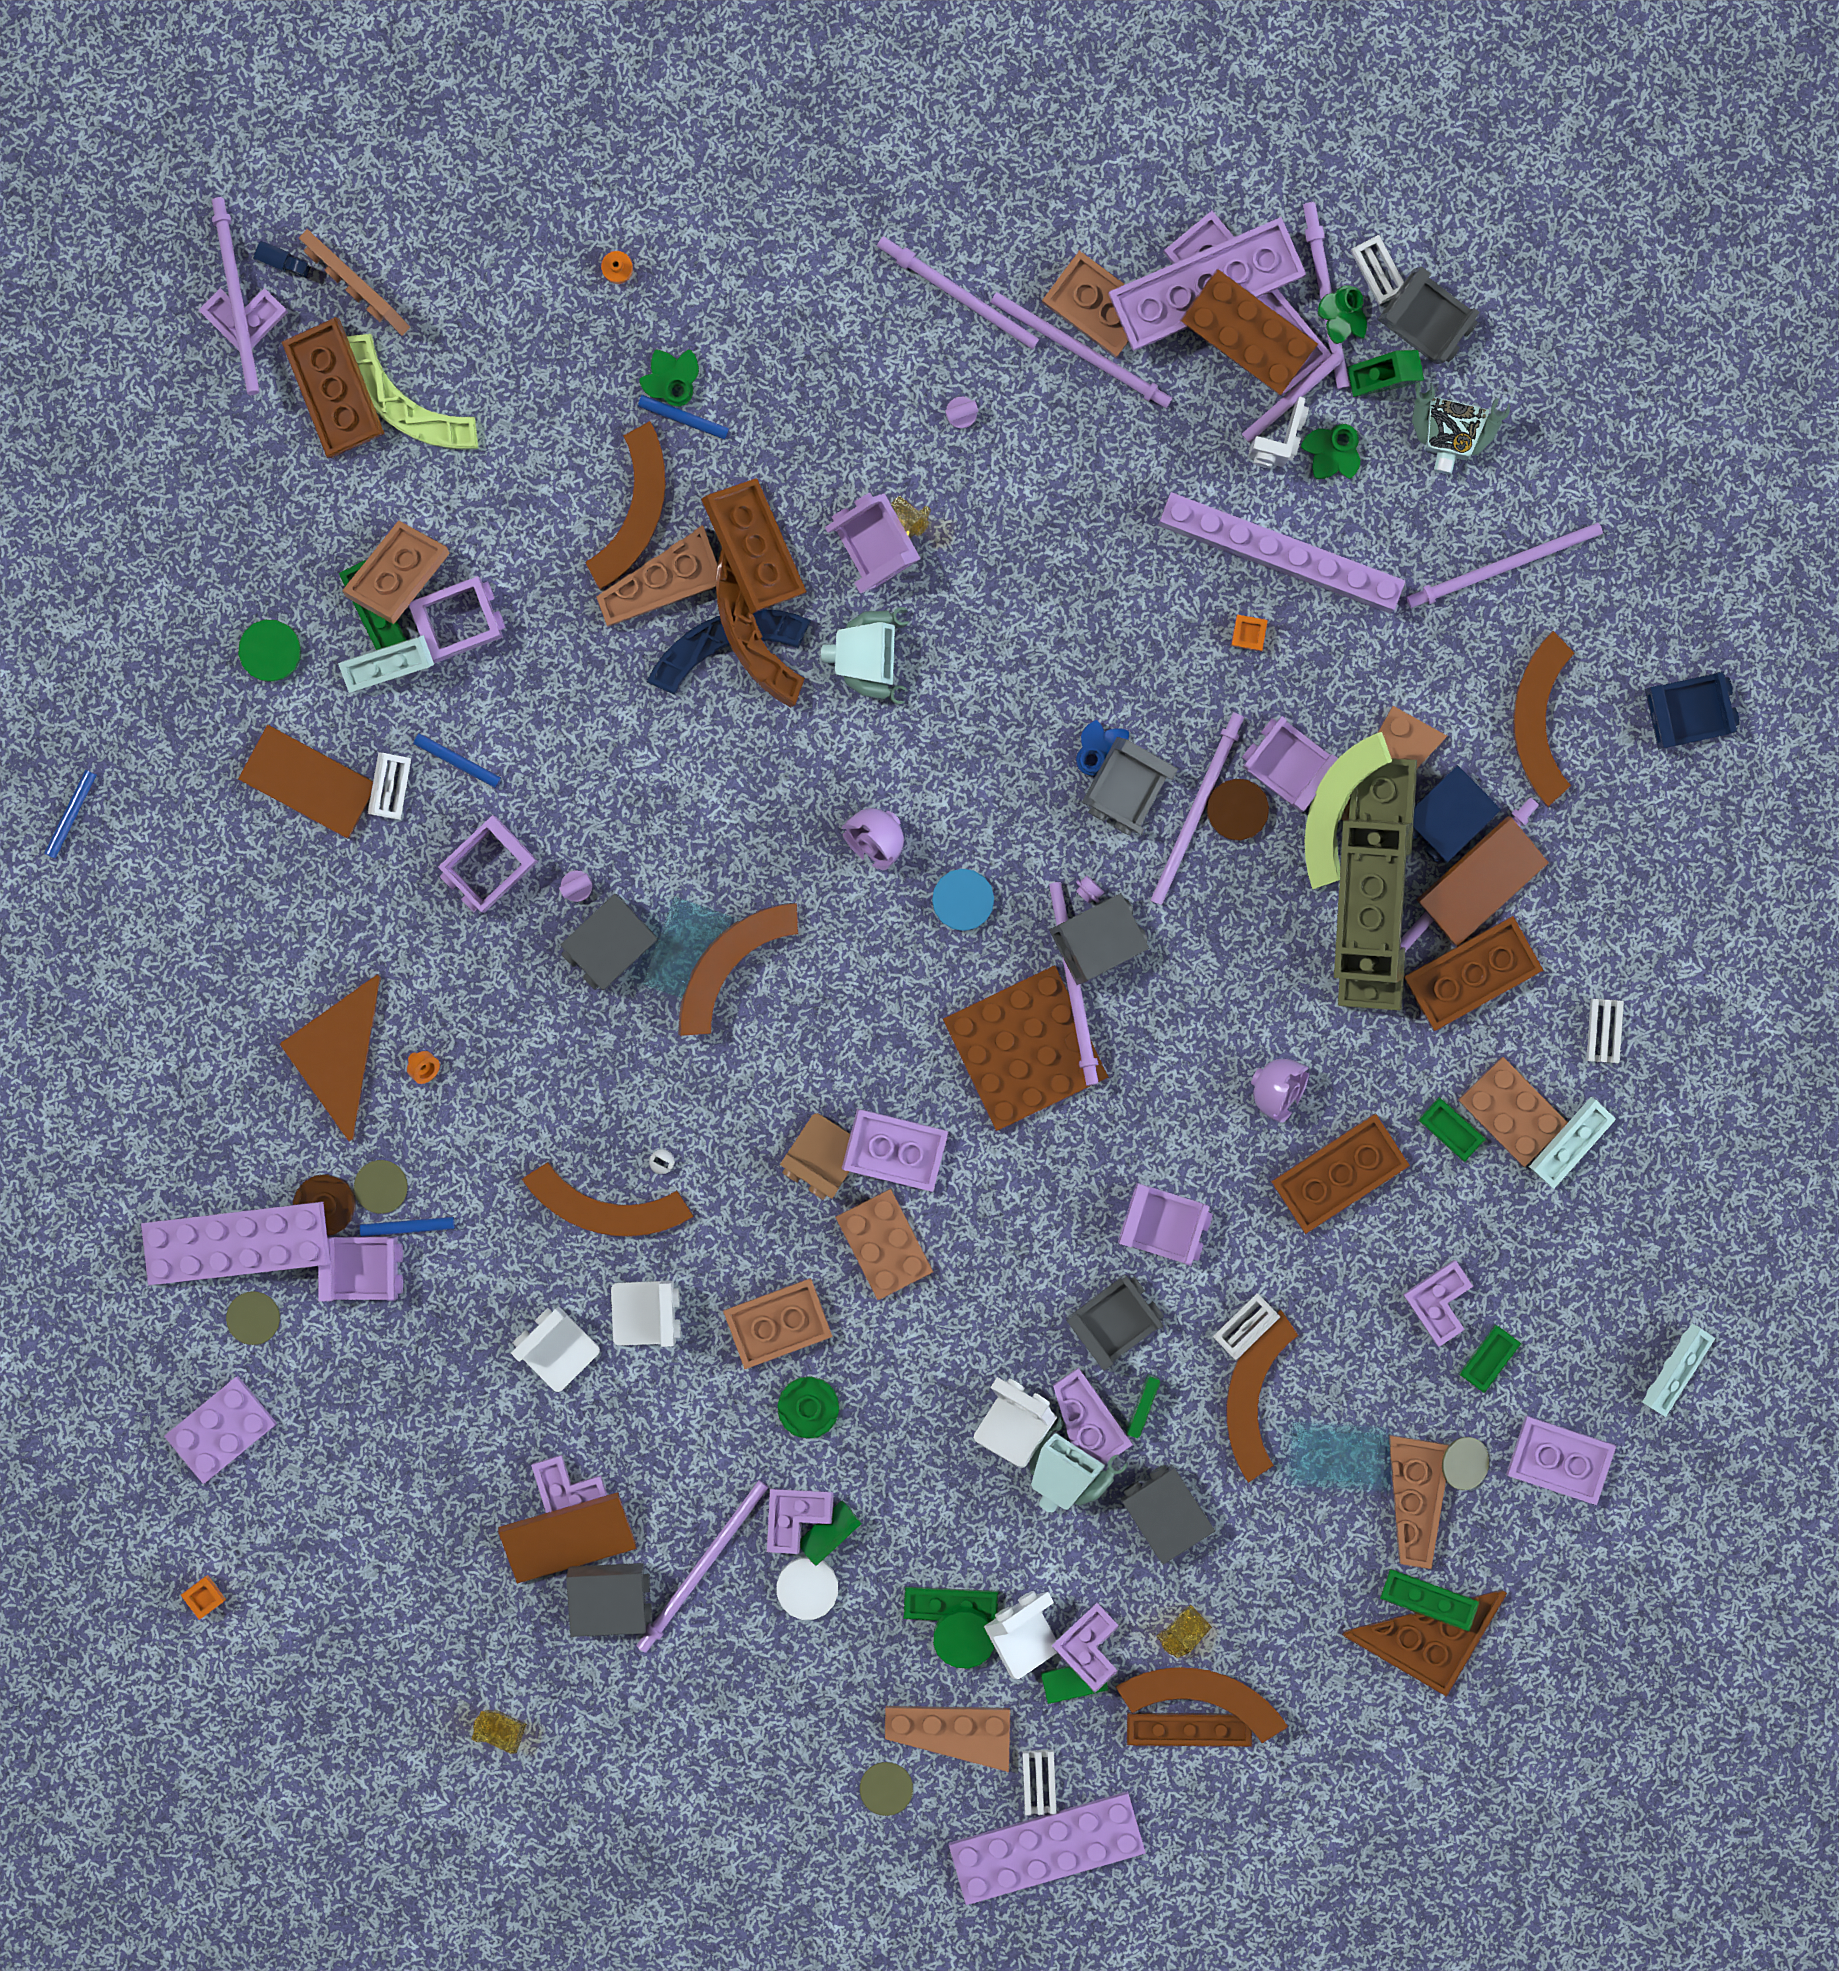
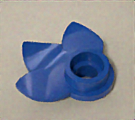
[1076,720,1129,776]

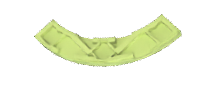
[347,334,479,450]
[1305,732,1392,889]

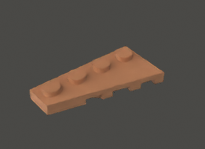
[299,229,410,336]
[596,525,718,627]
[1341,706,1447,821]
[1389,1435,1450,1569]
[885,1706,1010,1772]

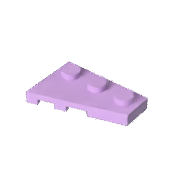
[1053,1367,1133,1465]

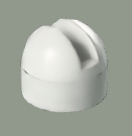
[649,1149,675,1174]

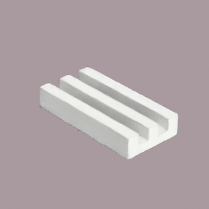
[1351,235,1404,306]
[368,752,411,820]
[1586,999,1624,1063]
[1213,1293,1280,1360]
[1022,1750,1056,1815]

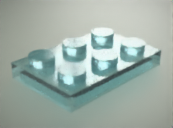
[643,896,733,998]
[1288,1422,1386,1491]

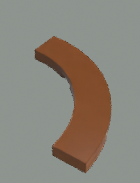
[585,421,666,591]
[716,548,805,708]
[1513,631,1575,807]
[678,903,798,1036]
[522,1162,694,1236]
[1226,1309,1299,1483]
[1115,1667,1288,1744]

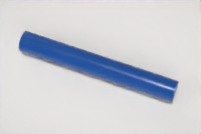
[638,395,729,440]
[413,733,501,788]
[44,769,97,859]
[360,1217,455,1237]

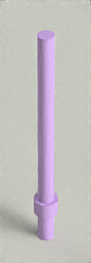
[1303,202,1350,389]
[877,236,1039,350]

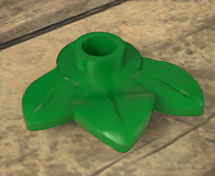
[1318,285,1367,344]
[639,349,699,407]
[1301,424,1361,479]

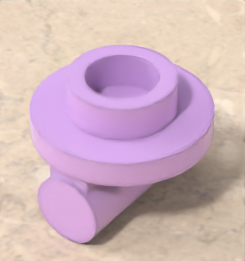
[945,397,978,429]
[559,871,592,902]

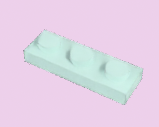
[338,635,434,693]
[1529,1097,1616,1189]
[1642,1323,1715,1417]

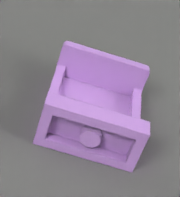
[825,493,921,593]
[1242,716,1338,812]
[1118,1182,1213,1266]
[318,1236,403,1301]

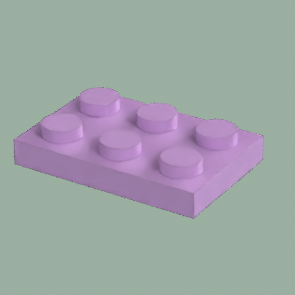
[842,1108,948,1192]
[164,1376,277,1484]
[1506,1415,1616,1505]

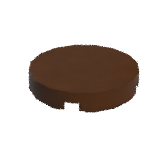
[1206,778,1269,841]
[293,1174,356,1236]

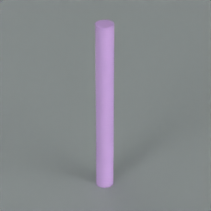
[1242,351,1344,443]

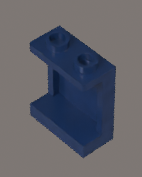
[1645,671,1739,750]
[1412,765,1501,863]

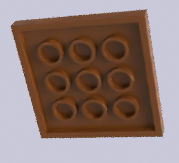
[943,965,1109,1131]

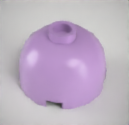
[842,808,904,870]
[1251,1059,1309,1123]

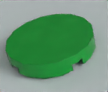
[238,619,301,682]
[777,1376,840,1438]
[933,1608,994,1669]

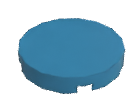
[932,869,994,931]

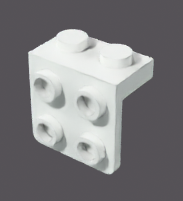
[1247,397,1309,468]
[611,1281,681,1347]
[511,1306,600,1392]
[974,1377,1057,1468]
[984,1591,1057,1679]

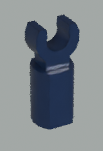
[253,241,311,278]

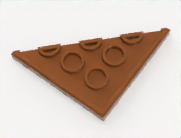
[280,974,381,1141]
[1342,1590,1507,1697]

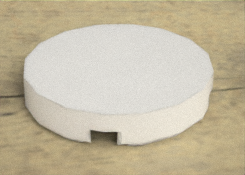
[777,1557,838,1620]

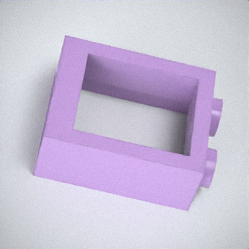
[409,576,506,664]
[438,815,539,913]

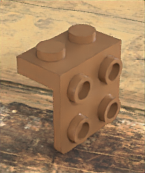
[780,1113,850,1200]

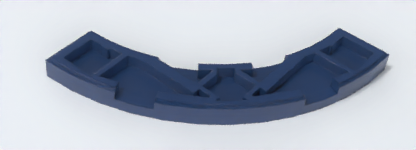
[646,609,811,695]

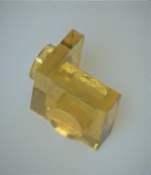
[890,496,931,539]
[1156,1605,1212,1658]
[471,1710,527,1754]

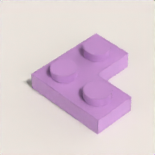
[199,288,288,350]
[1403,1260,1473,1347]
[531,1455,607,1513]
[767,1489,833,1554]
[1052,1603,1119,1693]

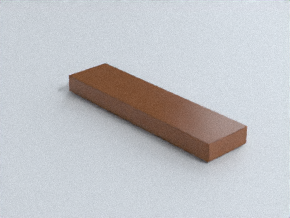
[1127,1712,1252,1747]

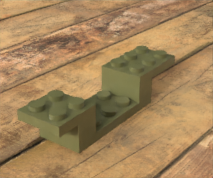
[1334,758,1417,1011]

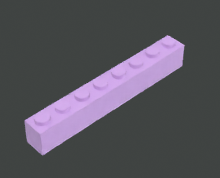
[1158,492,1405,613]

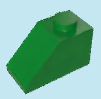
[1347,350,1424,397]

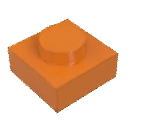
[1231,614,1268,652]
[181,1575,226,1620]

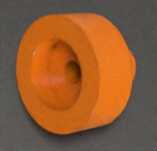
[601,251,633,284]
[407,1051,440,1084]

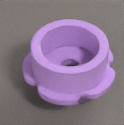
[1076,875,1104,903]

